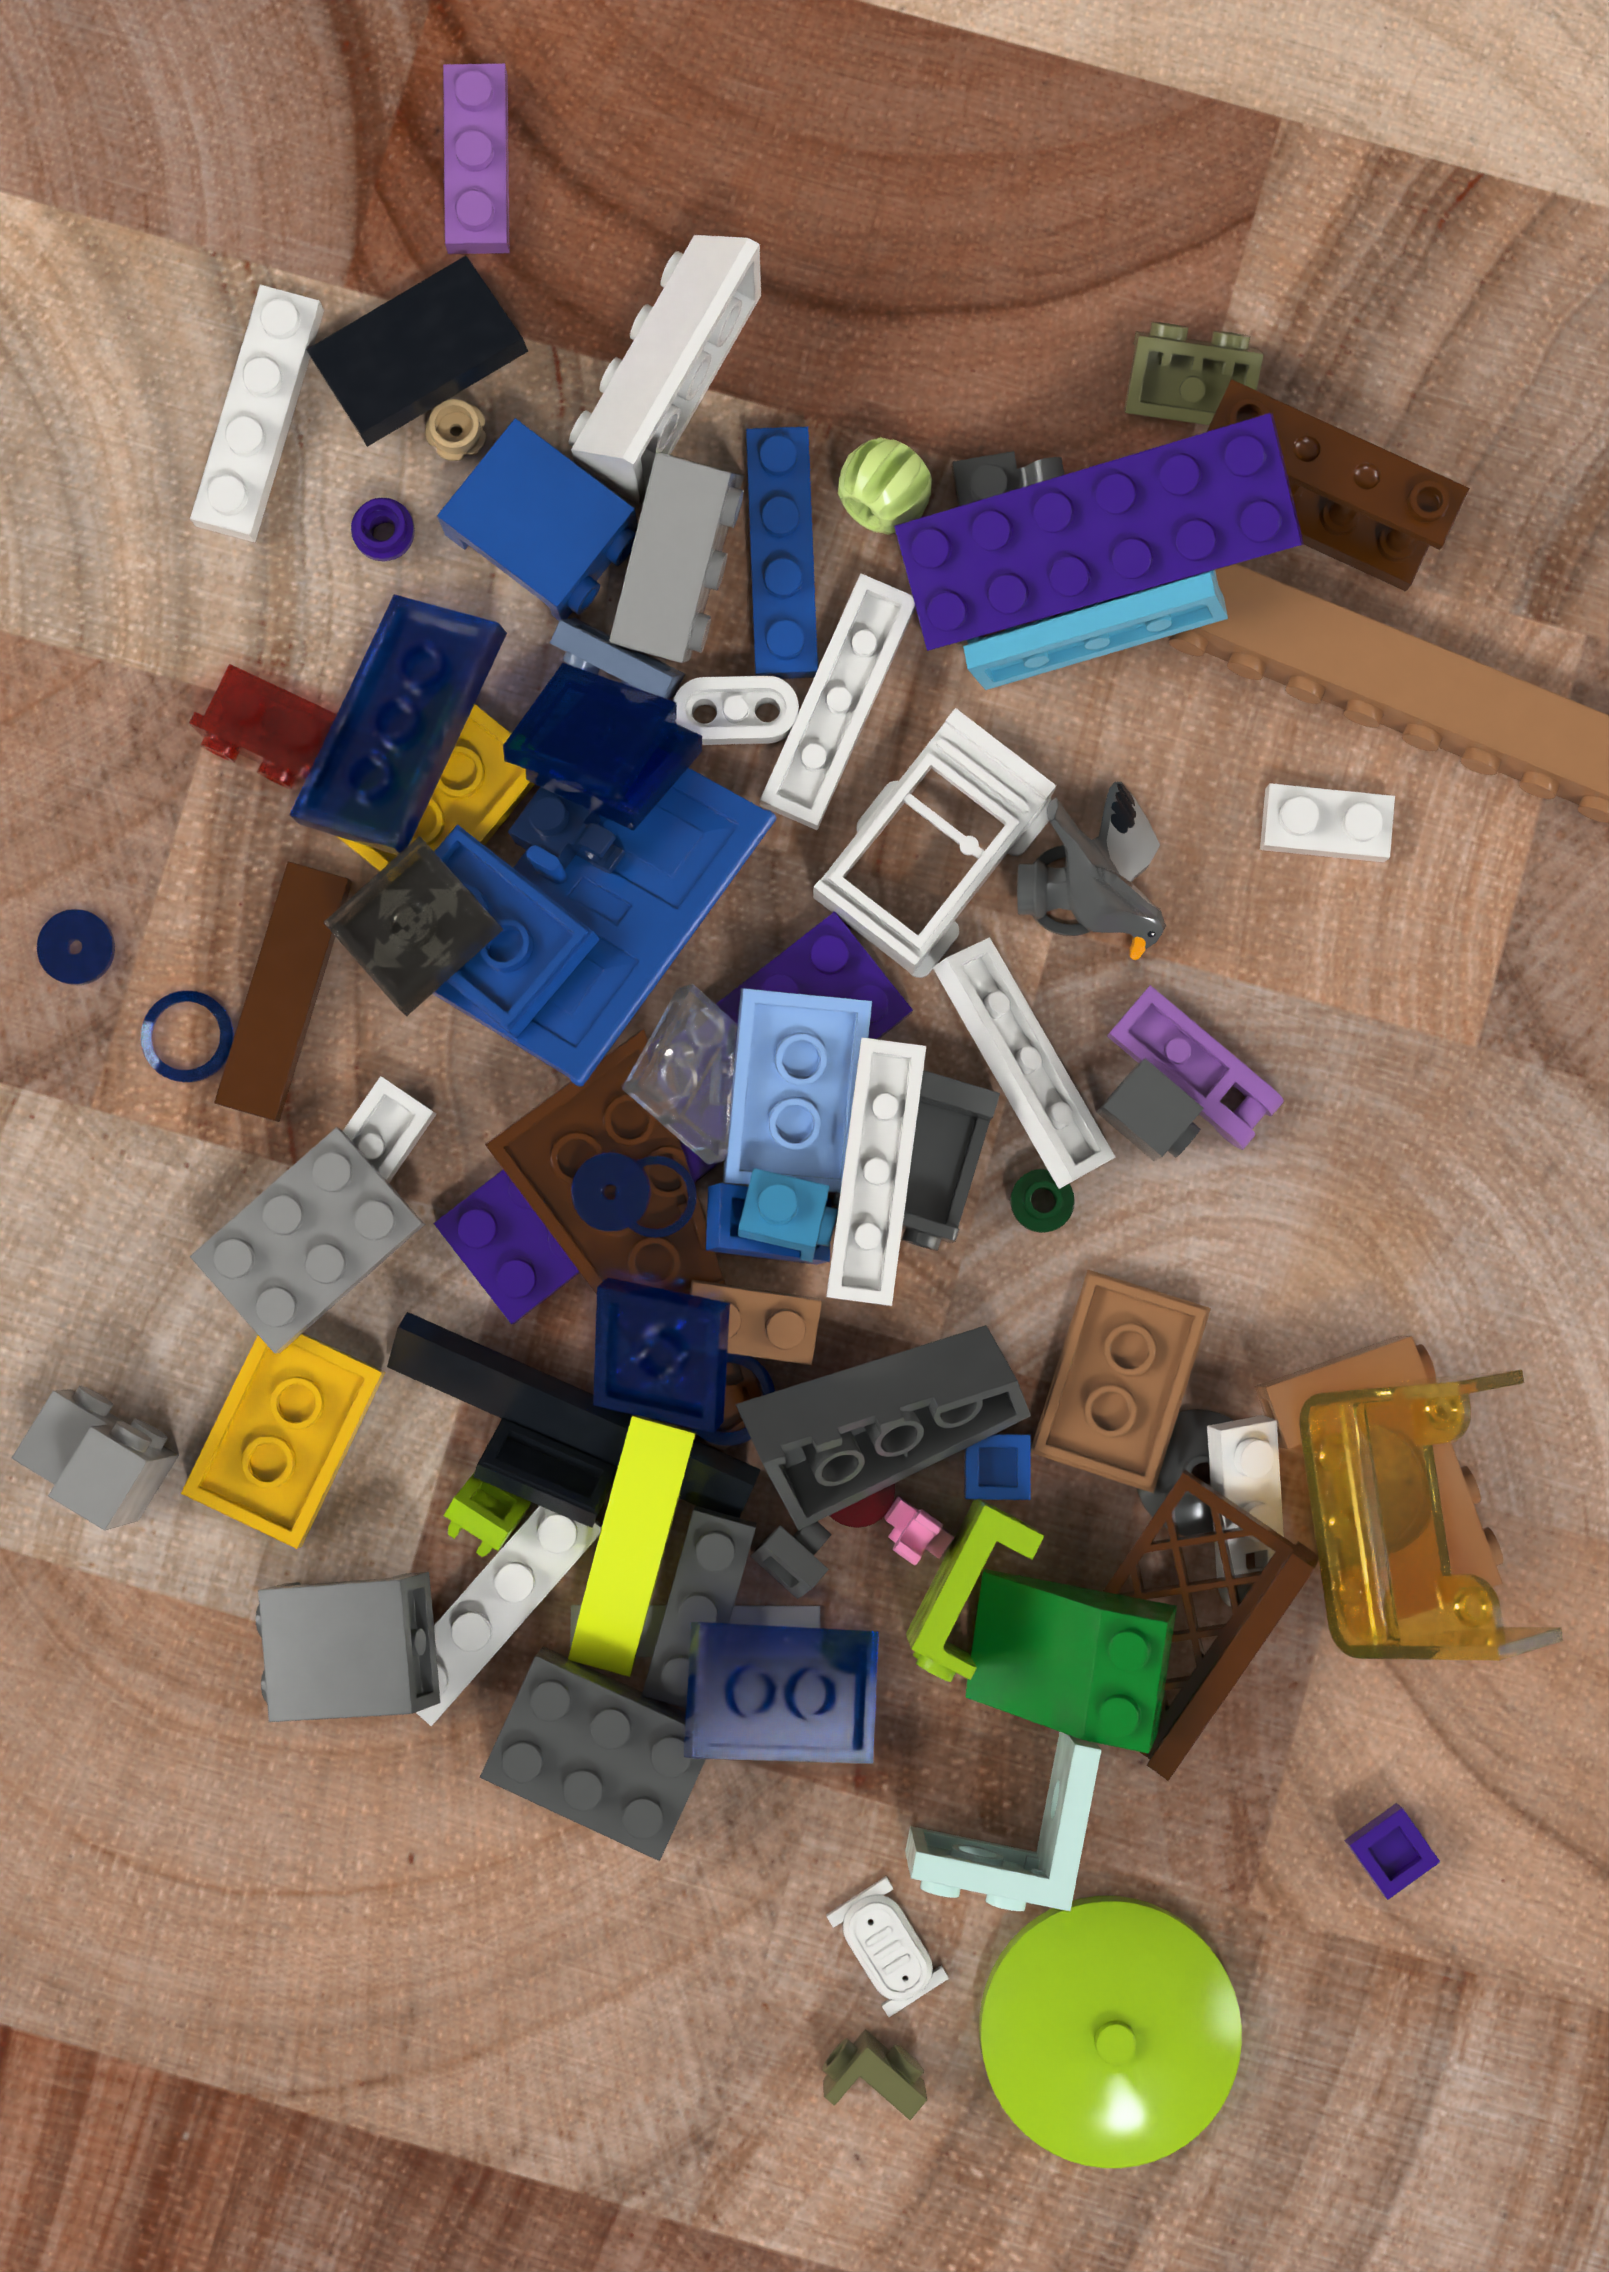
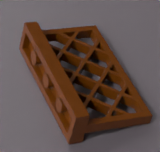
[1103,1469,1320,1781]

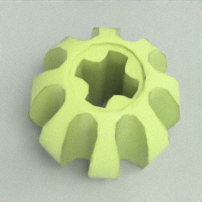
[838,437,932,535]

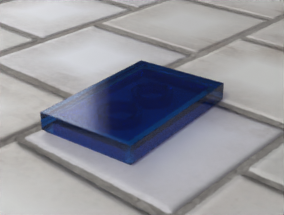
[684,1622,879,1764]

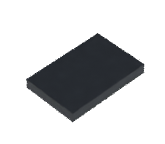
[306,255,528,447]

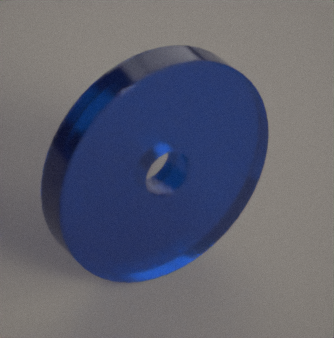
[37,909,115,986]
[571,1152,651,1231]

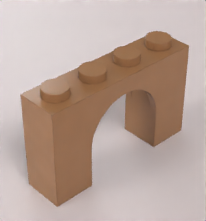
[1254,1336,1503,1636]

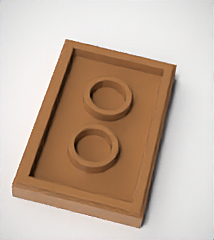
[1031,1270,1211,1493]

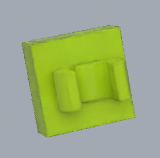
[443,1472,532,1557]

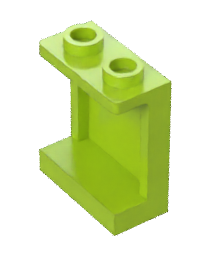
[906,1499,1045,1682]

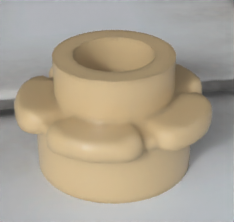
[425,399,486,461]

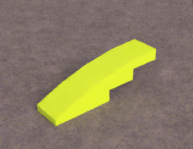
[568,1414,697,1677]

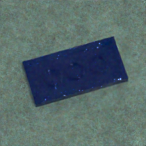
[289,594,507,857]

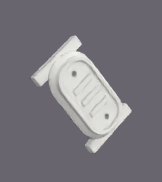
[826,1876,949,2017]

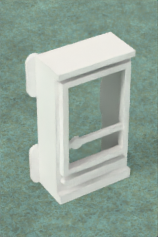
[813,708,1057,978]

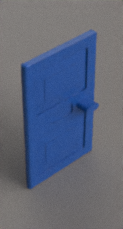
[430,728,777,1087]

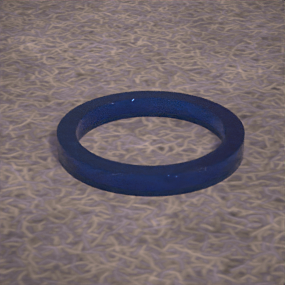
[615,1156,697,1238]

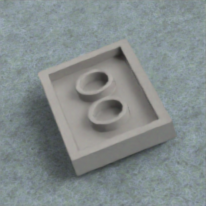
[190,1127,425,1353]

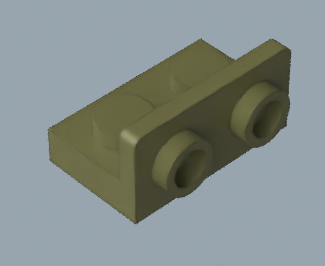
[1124,322,1264,425]

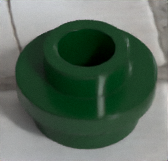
[1010,1169,1075,1233]

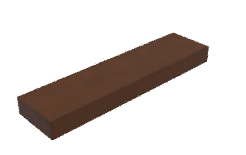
[214,861,352,1122]

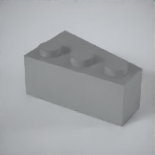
[609,452,744,663]

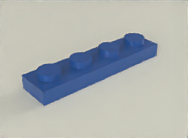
[746,427,818,679]

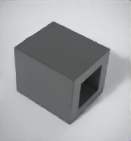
[1096,1058,1204,1161]

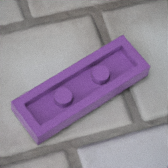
[443,63,510,254]

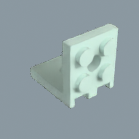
[905,1732,1101,1911]

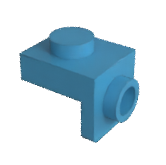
[738,1168,838,1262]

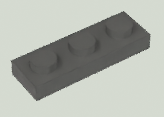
[642,1505,757,1713]

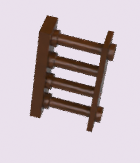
[1207,379,1470,591]

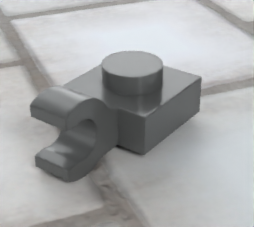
[952,451,1064,507]

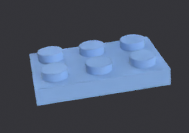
[723,988,872,1193]

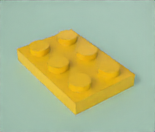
[328,684,549,881]
[181,1333,386,1549]

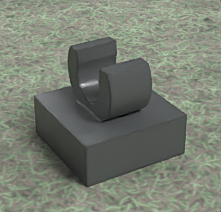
[750,1522,832,1599]

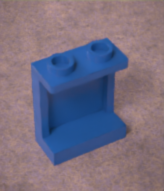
[437,418,638,621]

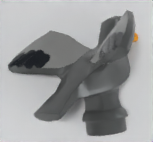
[1017,782,1166,960]

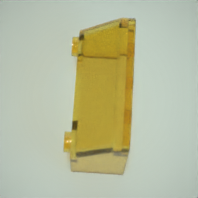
[1299,1370,1563,1661]

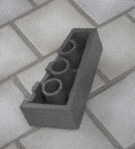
[736,1325,1031,1531]

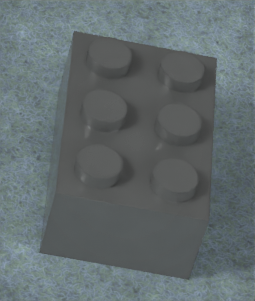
[479,1646,717,1861]

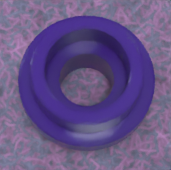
[351,498,415,562]

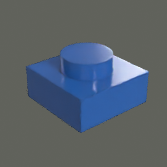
[964,1434,1031,1500]

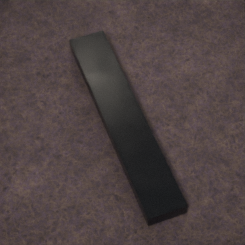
[387,1312,761,1518]

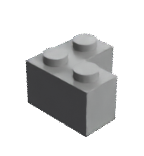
[12,1386,179,1531]

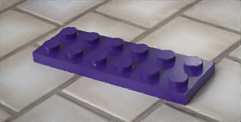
[894,413,1304,651]

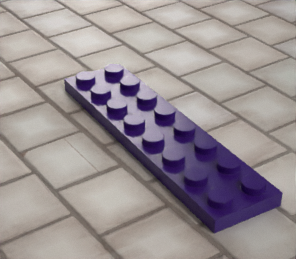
[433,911,913,1324]

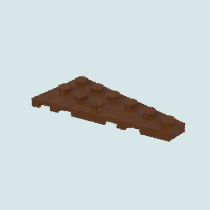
[485,1029,762,1452]

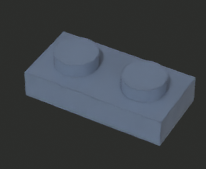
[550,618,685,704]

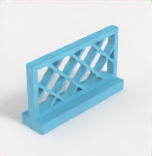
[963,570,1228,690]

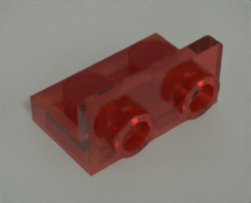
[189,664,347,789]

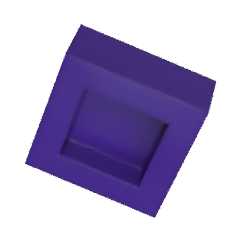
[1344,1803,1440,1900]

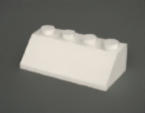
[569,235,761,506]

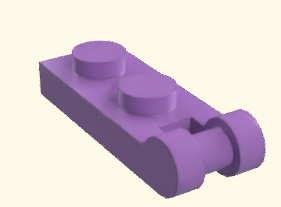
[1107,985,1284,1150]

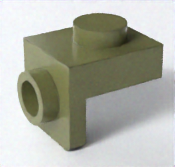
[822,2029,927,2120]

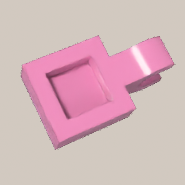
[884,1496,954,1566]

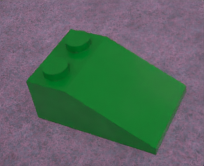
[965,1569,1177,1754]

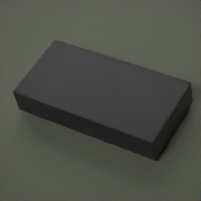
[474,1418,618,1528]

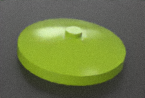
[979,1896,1242,2168]

